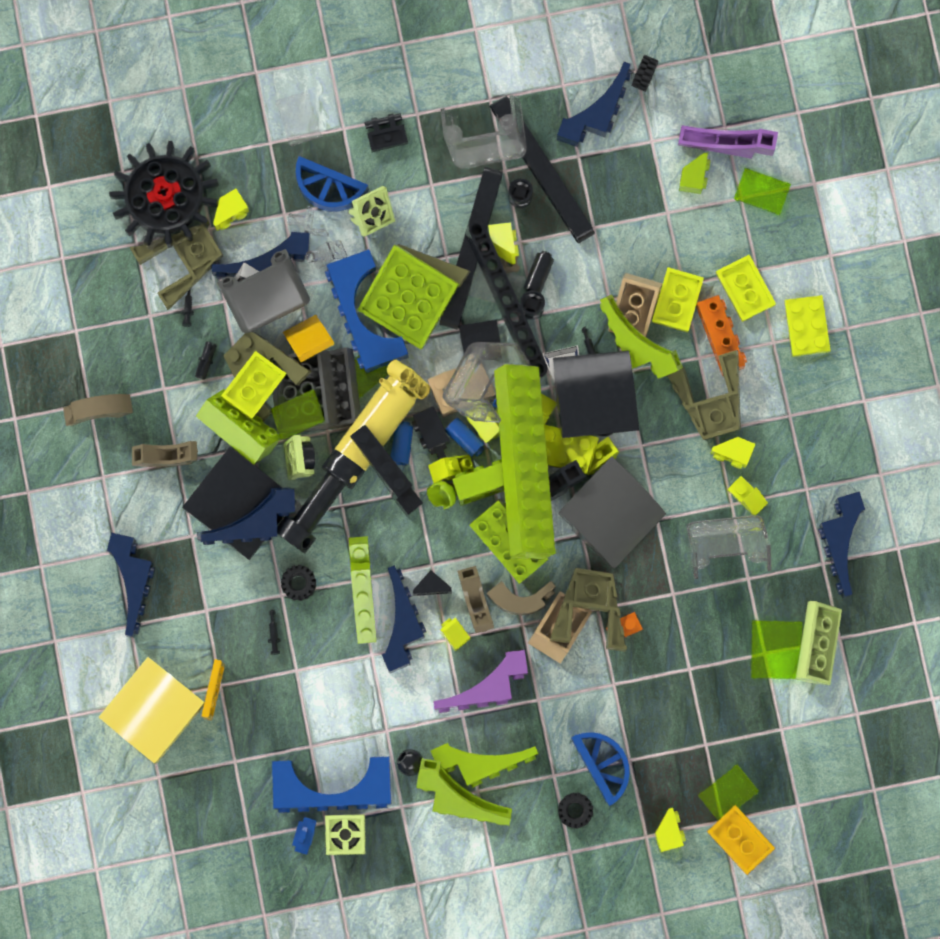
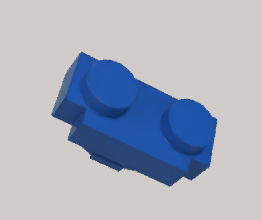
[292,817,317,855]

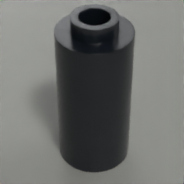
[523,251,554,293]

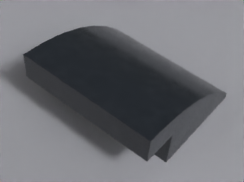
[553,350,639,438]
[182,447,296,560]

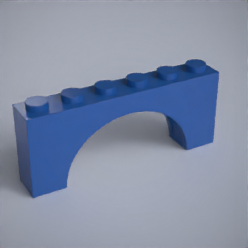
[325,249,409,373]
[272,756,391,813]

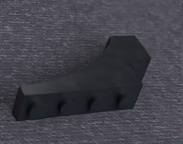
[350,425,423,517]
[505,460,586,504]

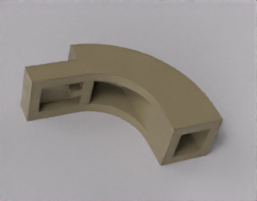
[63,394,133,426]
[132,441,198,467]
[457,566,494,633]
[487,581,556,615]

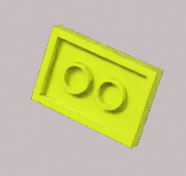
[715,255,776,322]
[652,267,704,333]
[784,295,831,357]
[221,351,286,420]
[544,425,599,475]

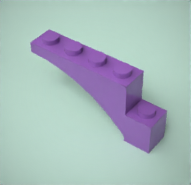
[678,125,778,159]
[433,650,528,713]

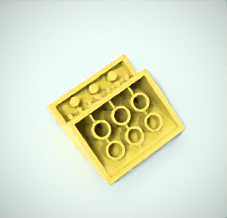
[99,657,204,764]

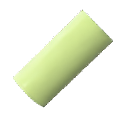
[796,601,842,685]

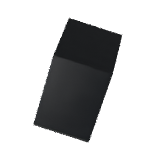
[413,570,452,596]

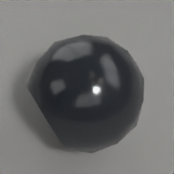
[397,749,423,776]

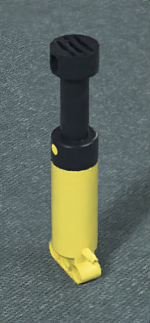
[277,360,430,554]

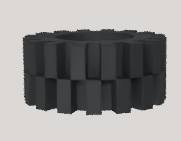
[632,55,658,92]
[281,565,316,601]
[558,793,593,829]

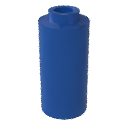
[445,417,485,458]
[391,421,413,466]

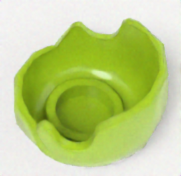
[427,481,456,510]

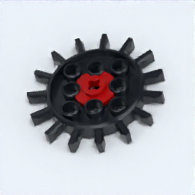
[109,141,219,248]

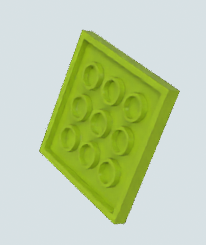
[357,245,460,350]

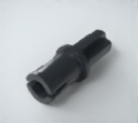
[195,341,217,380]

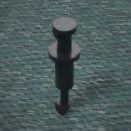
[181,289,194,327]
[582,326,599,354]
[268,610,281,655]

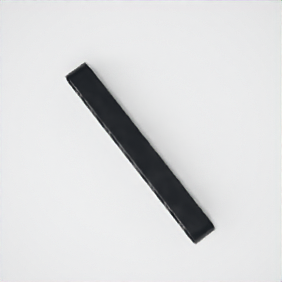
[490,96,595,244]
[439,167,503,330]
[465,221,548,378]

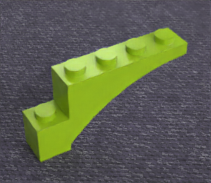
[600,294,683,379]
[349,536,377,644]
[430,743,538,788]
[416,758,512,825]

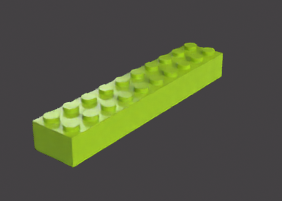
[494,364,556,559]

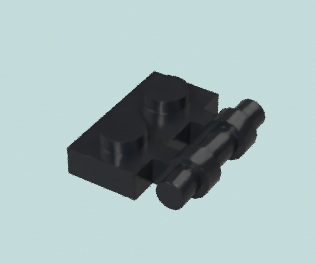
[364,113,408,152]

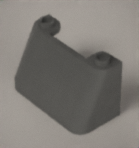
[217,249,310,333]

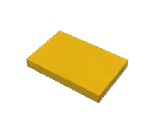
[283,314,334,362]
[201,659,225,721]
[706,805,776,875]

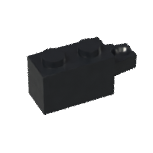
[411,406,450,460]

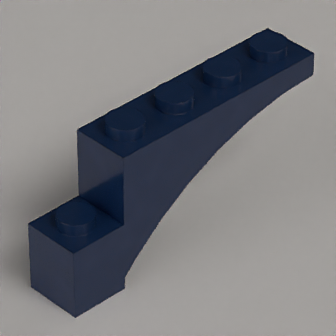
[557,62,633,147]
[212,232,311,279]
[197,487,295,545]
[818,491,865,598]
[107,532,155,638]
[381,565,426,674]

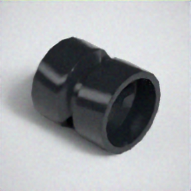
[508,178,533,209]
[520,290,545,320]

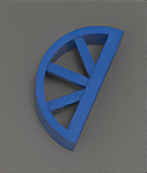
[296,156,369,212]
[571,732,630,806]

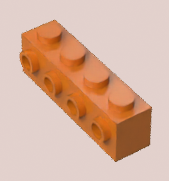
[696,295,747,377]

